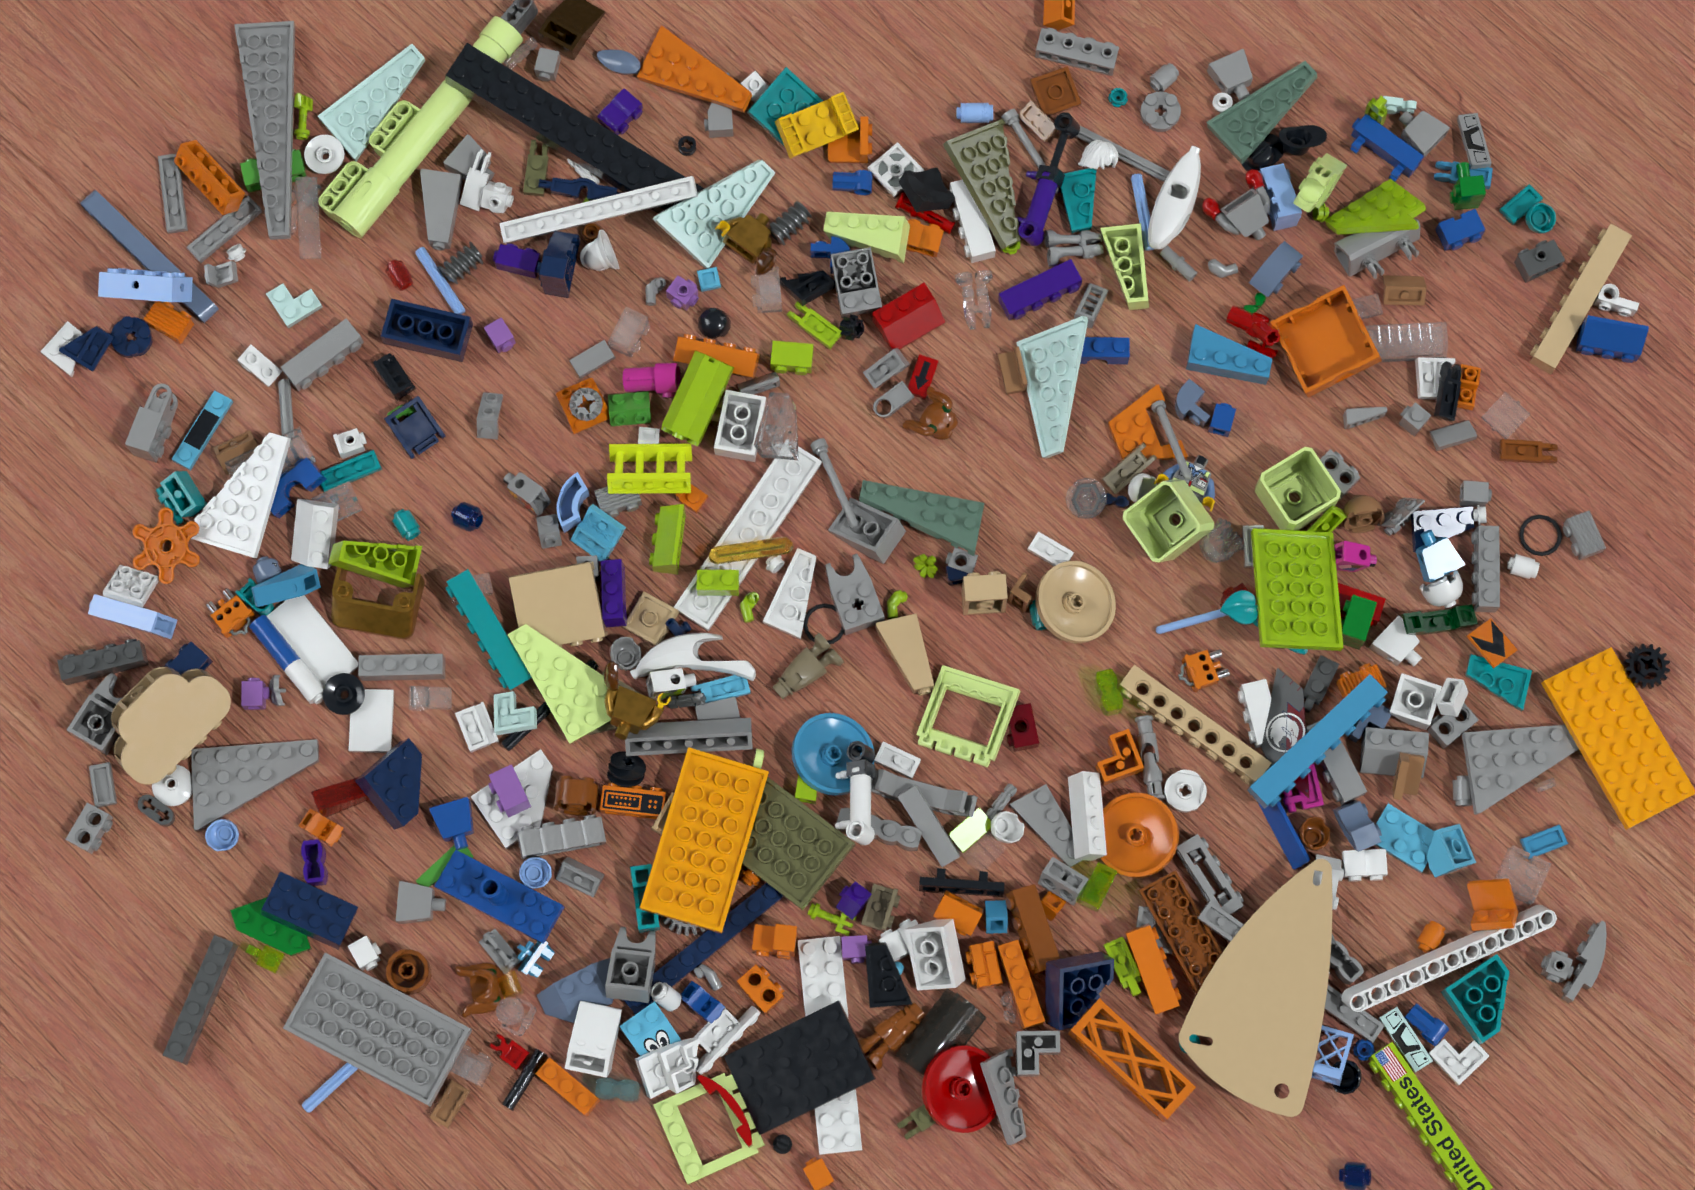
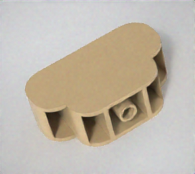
[111,667,231,784]

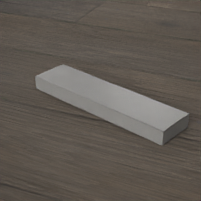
[158,153,188,234]
[187,196,262,263]
[898,784,960,867]

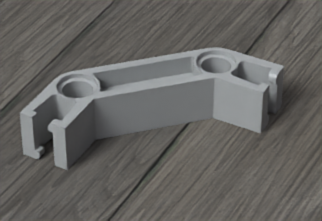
[871,769,978,817]

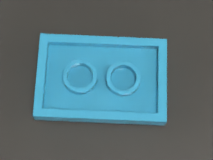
[1375,803,1434,873]

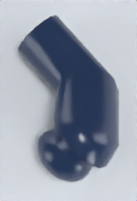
[666,618,691,636]

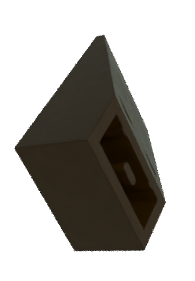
[538,0,605,60]

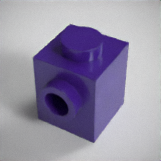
[836,881,872,920]

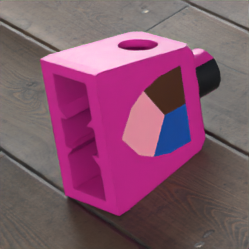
[1334,541,1377,572]

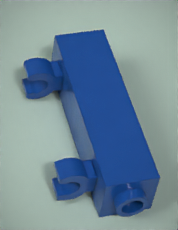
[1350,114,1424,182]

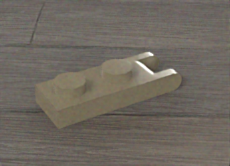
[1101,442,1157,494]

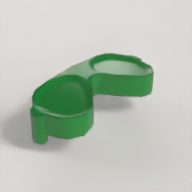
[1243,293,1266,313]

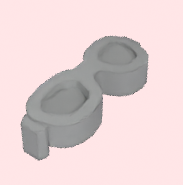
[269,675,286,706]

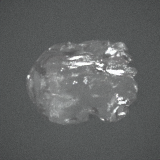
[1199,518,1244,563]

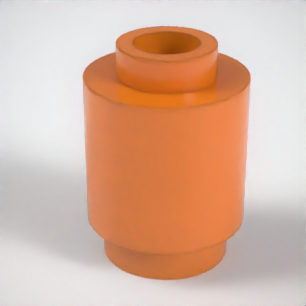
[1416,921,1445,953]

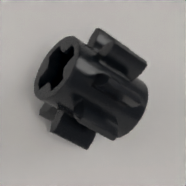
[839,314,864,341]

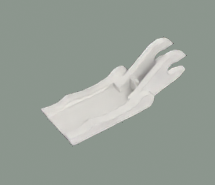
[460,149,491,211]

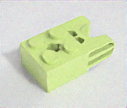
[1293,153,1347,212]

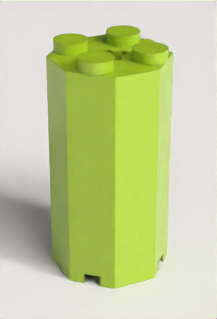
[661,350,734,446]

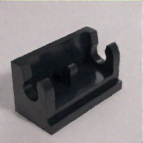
[373,353,416,401]

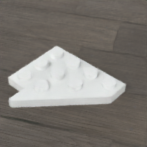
[471,749,553,849]

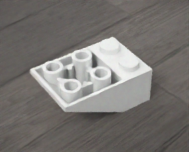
[565,1001,622,1078]

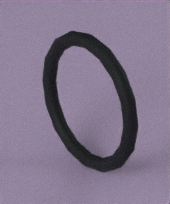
[1519,515,1562,556]
[803,603,844,644]

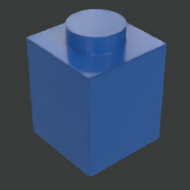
[1208,403,1236,437]

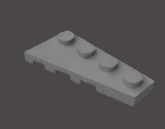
[1009,784,1084,868]
[980,1049,1026,1145]

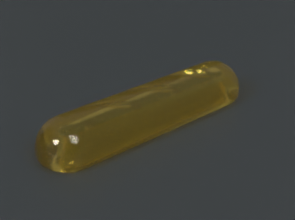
[709,537,794,564]

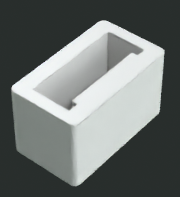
[1436,678,1468,717]

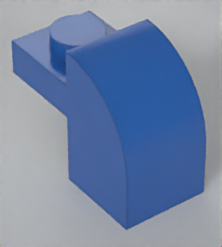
[810,236,850,274]
[681,981,725,1024]

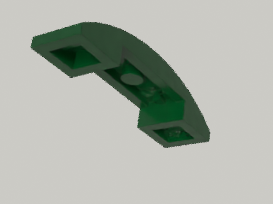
[1401,604,1478,635]

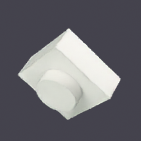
[638,427,660,444]

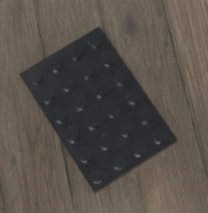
[724,1000,876,1135]

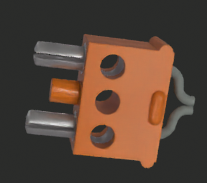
[206,589,255,638]
[1178,649,1230,693]

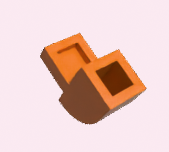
[299,809,344,847]

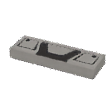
[1457,113,1492,169]

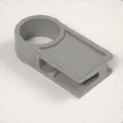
[873,381,914,418]

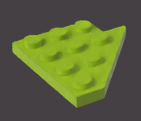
[1325,179,1426,235]

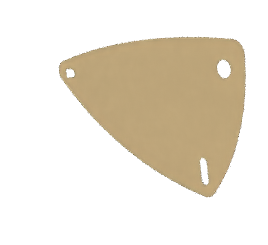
[1179,859,1333,1117]

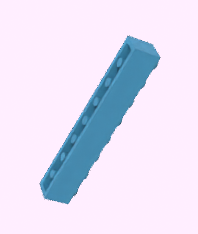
[1247,674,1388,809]

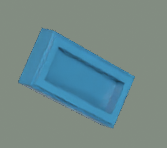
[1520,824,1568,860]

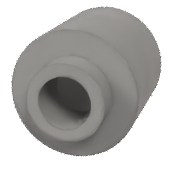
[1150,63,1179,92]
[1452,776,1472,806]

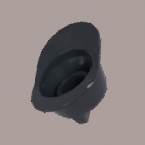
[1279,125,1327,156]
[1242,133,1284,171]

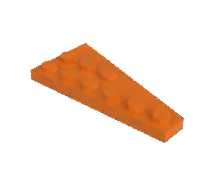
[637,25,752,113]

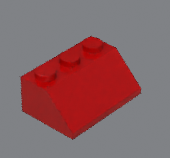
[872,282,945,351]

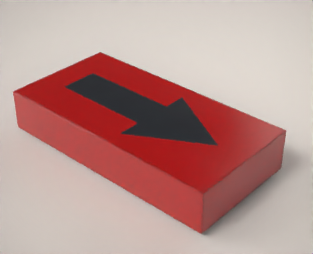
[908,354,939,400]

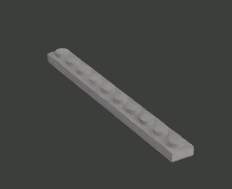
[1197,901,1385,1043]

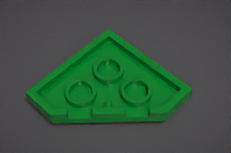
[230,897,312,956]

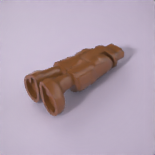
[857,1002,925,1071]

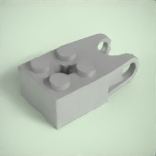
[125,383,178,463]
[825,554,885,636]
[67,673,123,755]
[605,927,656,1003]

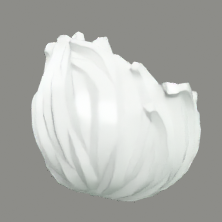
[1078,140,1119,169]

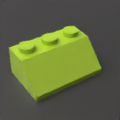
[649,504,686,575]

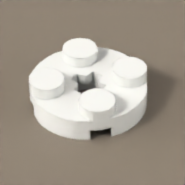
[1164,770,1207,813]

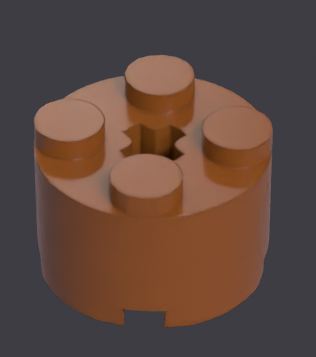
[554,776,598,816]
[386,949,432,995]

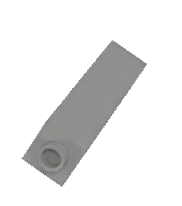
[420,169,463,251]

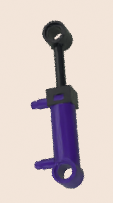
[1015,112,1080,246]

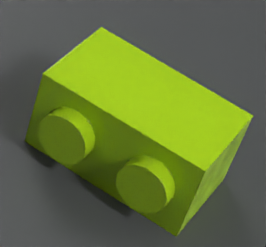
[770,341,814,375]
[697,570,739,596]

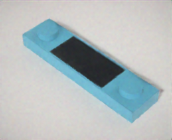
[172,390,233,471]

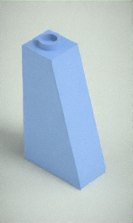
[88,594,177,639]

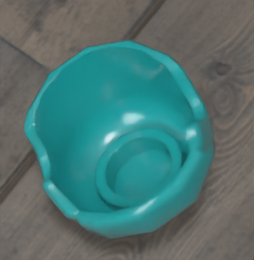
[1526,203,1556,234]

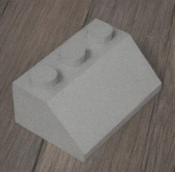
[1360,727,1429,779]

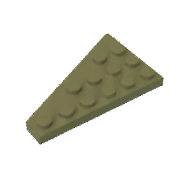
[943,119,1020,249]

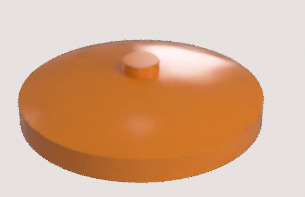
[1101,793,1179,878]

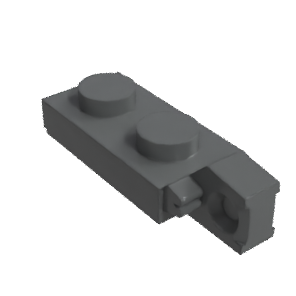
[1303,655,1339,713]

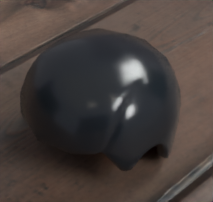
[698,308,731,339]
[1332,1060,1362,1095]

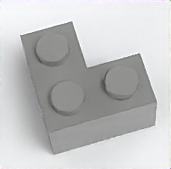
[1015,1031,1060,1077]

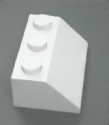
[291,499,339,569]
[905,919,966,990]

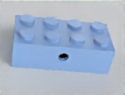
[98,268,193,302]

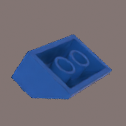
[1576,315,1649,363]

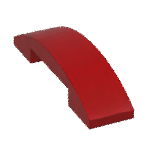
[697,1075,753,1148]

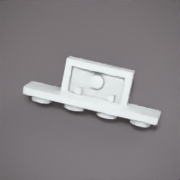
[693,1006,761,1075]

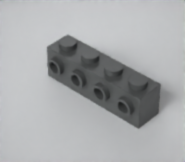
[57,639,149,685]

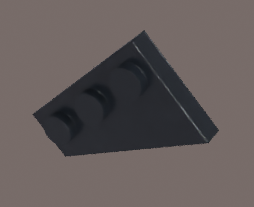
[865,942,912,1008]

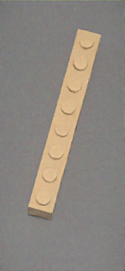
[1530,224,1632,374]

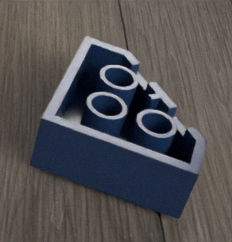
[537,231,580,298]
[355,738,422,830]
[1045,952,1114,1030]

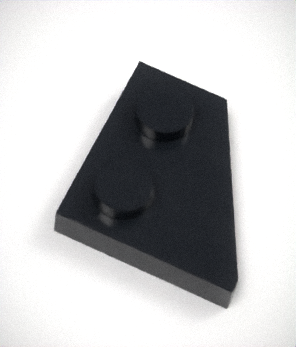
[780,270,836,306]

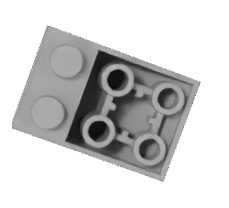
[831,247,882,318]

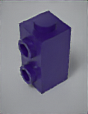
[493,243,541,279]

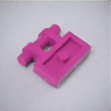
[1283,764,1324,813]

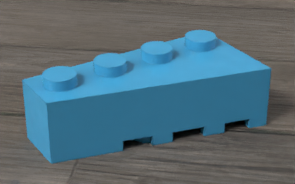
[1186,324,1272,385]

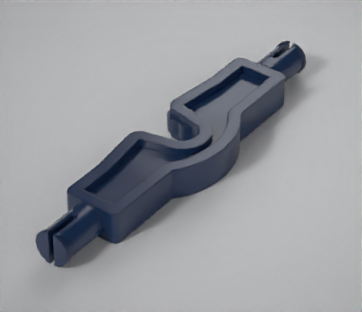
[539,178,621,201]

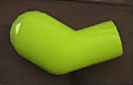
[887,590,908,619]

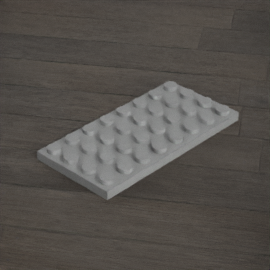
[283,953,472,1107]

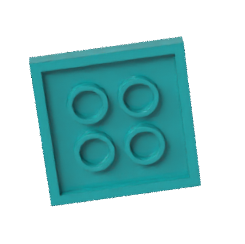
[747,67,823,147]

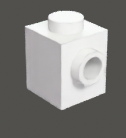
[348,936,382,971]

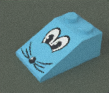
[620,1001,682,1056]

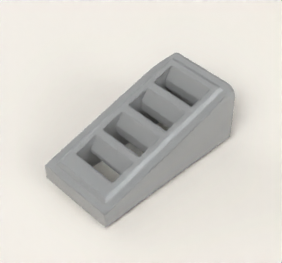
[1074,283,1108,329]
[1343,407,1387,429]

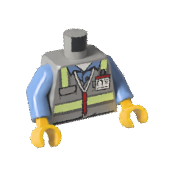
[1154,455,1215,512]

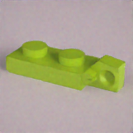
[1364,95,1388,125]
[1103,937,1141,997]

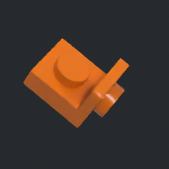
[676,484,708,514]

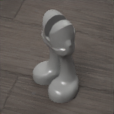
[1045,229,1104,267]

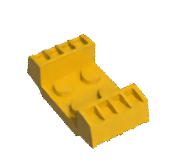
[774,92,860,159]

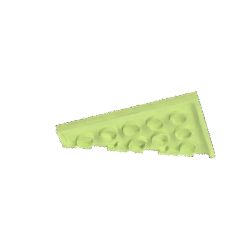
[508,624,619,744]

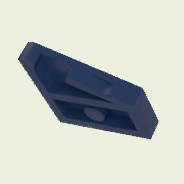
[59,326,115,372]

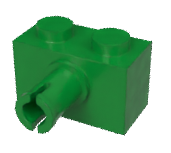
[1449,162,1486,210]

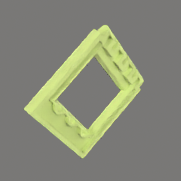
[916,665,1021,767]
[653,1073,765,1185]

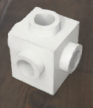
[480,181,514,213]

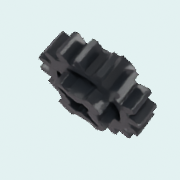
[1623,644,1670,689]

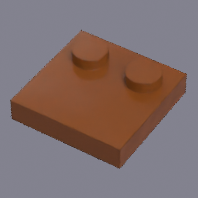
[1030,66,1082,116]

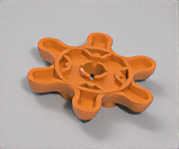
[132,507,200,584]

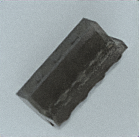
[895,988,986,1078]

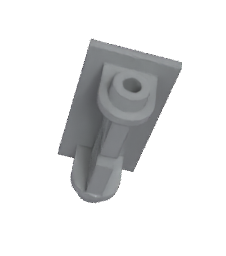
[479,929,521,974]

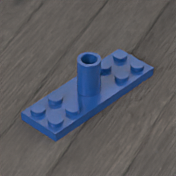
[434,850,565,944]

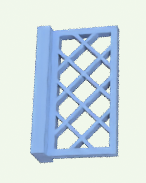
[1311,1025,1354,1086]

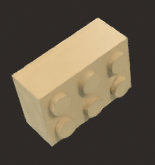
[961,571,1008,615]

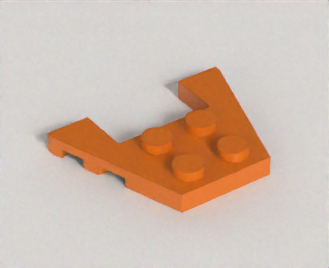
[1108,384,1188,460]

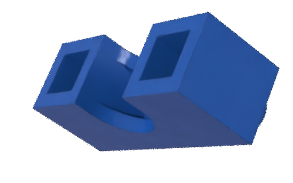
[1080,337,1130,365]
[271,457,327,519]

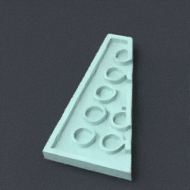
[318,44,425,162]

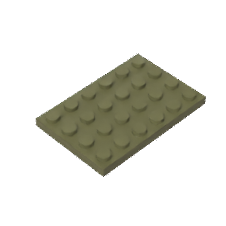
[742,777,856,911]

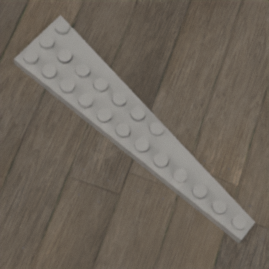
[234,21,295,240]

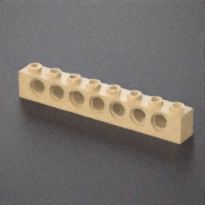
[1118,665,1272,786]

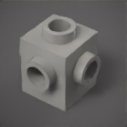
[1540,951,1574,983]

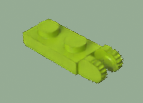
[786,301,842,350]

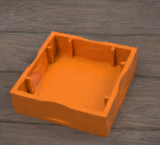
[1270,285,1382,398]

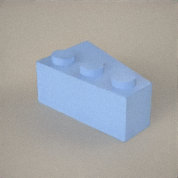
[1259,163,1302,231]

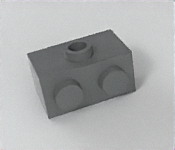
[1514,239,1565,283]

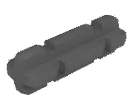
[667,692,706,709]

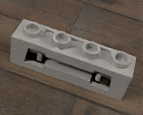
[1176,834,1244,915]

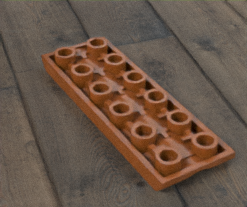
[1139,870,1223,995]

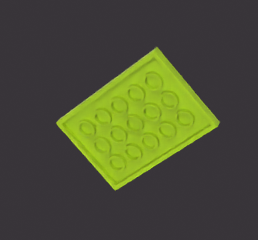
[1251,528,1344,651]

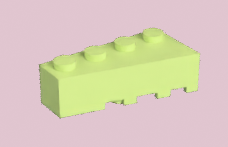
[823,212,910,263]
[1100,223,1149,310]

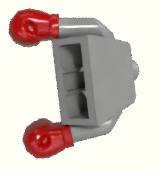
[1202,169,1271,240]

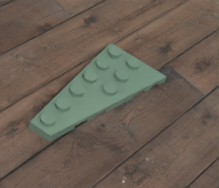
[1207,61,1317,164]
[859,480,984,556]

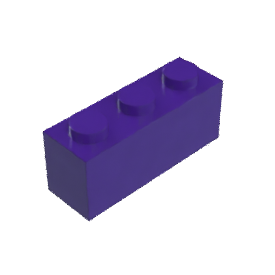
[601,559,627,628]

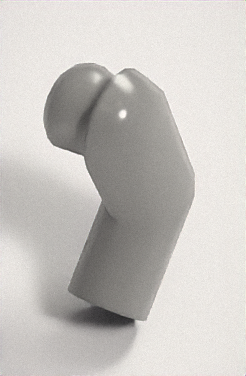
[645,277,666,306]

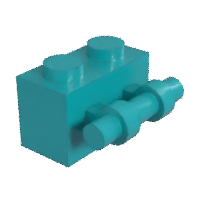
[156,471,207,525]

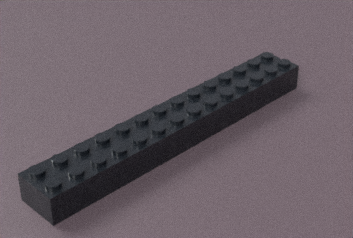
[445,43,704,214]

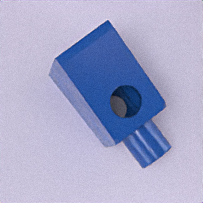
[429,797,474,850]

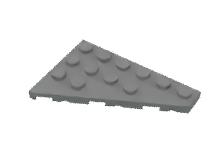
[1462,725,1579,815]
[191,739,319,831]

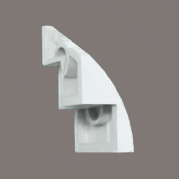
[635,1037,701,1099]

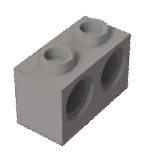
[1320,449,1360,499]
[1427,703,1479,750]
[65,803,114,854]
[1038,857,1089,906]

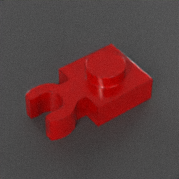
[490,1034,530,1070]

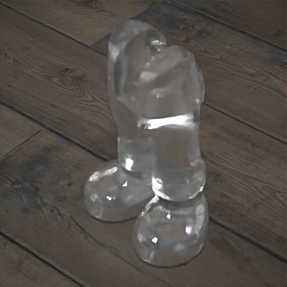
[955,270,993,330]

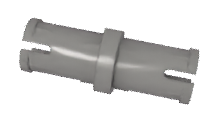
[1160,245,1198,282]

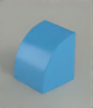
[985,900,1008,934]

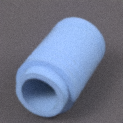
[956,103,993,123]

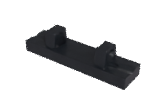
[919,868,1005,897]

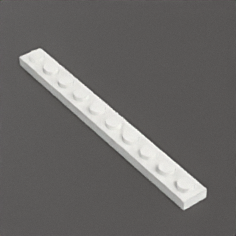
[499,176,698,244]

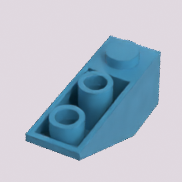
[251,564,321,607]

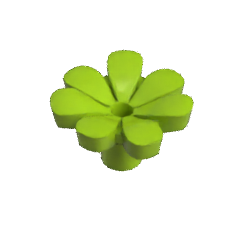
[913,554,938,578]

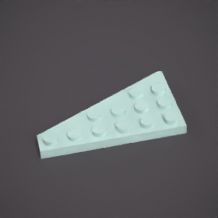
[652,159,776,269]
[1016,316,1088,458]

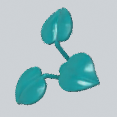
[1220,590,1308,655]

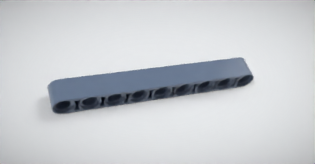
[80,189,219,323]

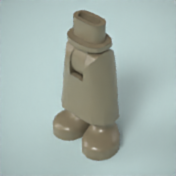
[772,633,844,699]

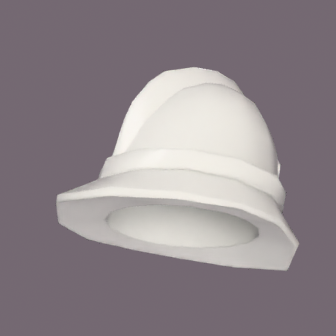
[580,230,620,271]

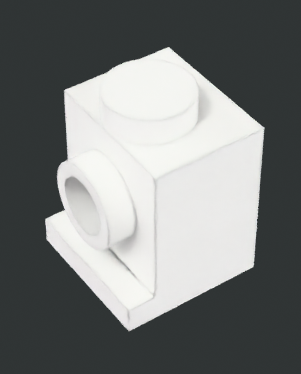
[333,428,367,459]

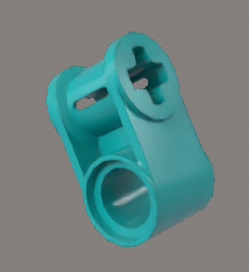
[235,577,274,616]

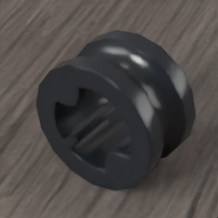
[678,136,696,156]

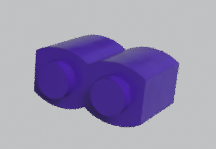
[597,88,643,135]
[301,839,328,886]

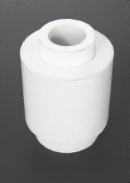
[1507,554,1540,579]
[650,982,682,1011]

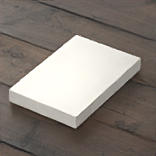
[349,689,394,753]

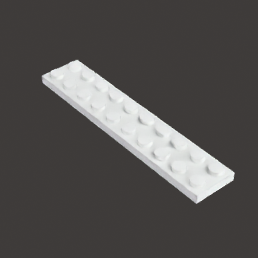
[674,440,822,631]
[798,936,862,1155]

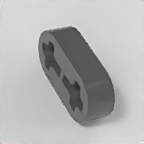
[138,795,175,827]

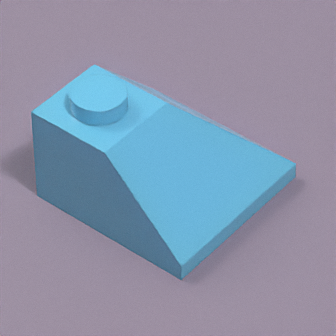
[1427,824,1476,878]

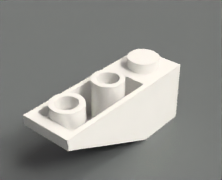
[1237,679,1271,749]

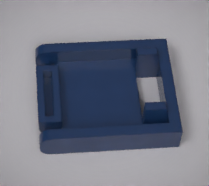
[384,396,446,459]

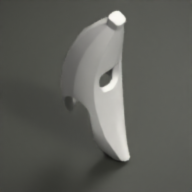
[1148,146,1201,249]
[630,633,756,681]

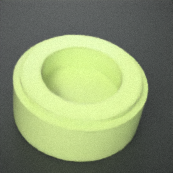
[752,748,764,769]

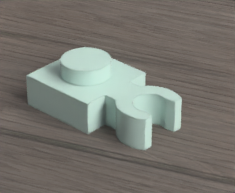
[1383,96,1417,114]

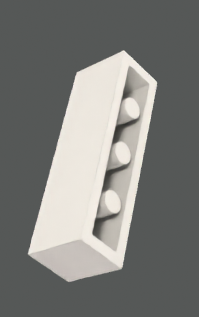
[949,180,996,263]
[1068,771,1107,861]

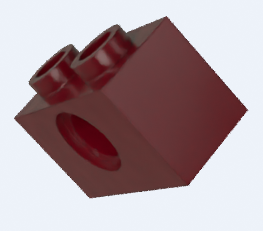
[1007,703,1040,752]

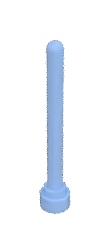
[1156,609,1228,634]

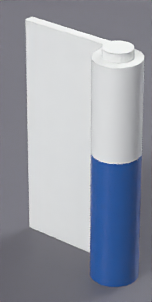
[249,595,359,705]

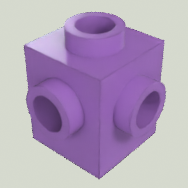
[666,276,699,311]

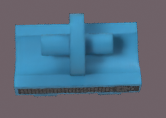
[517,941,555,978]

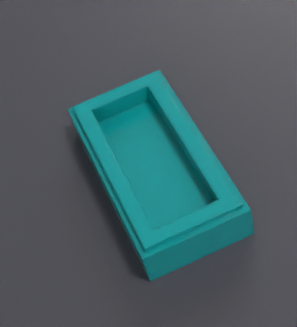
[1499,184,1543,225]

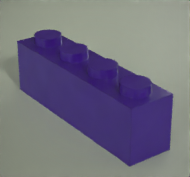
[998,259,1082,320]

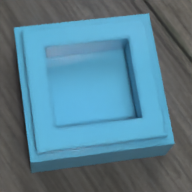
[697,267,721,292]

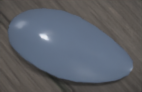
[597,50,641,75]

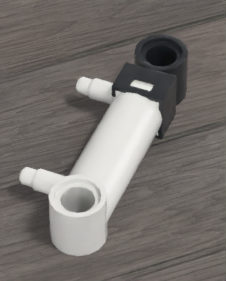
[835,741,875,845]

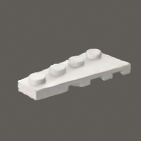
[763,548,816,640]

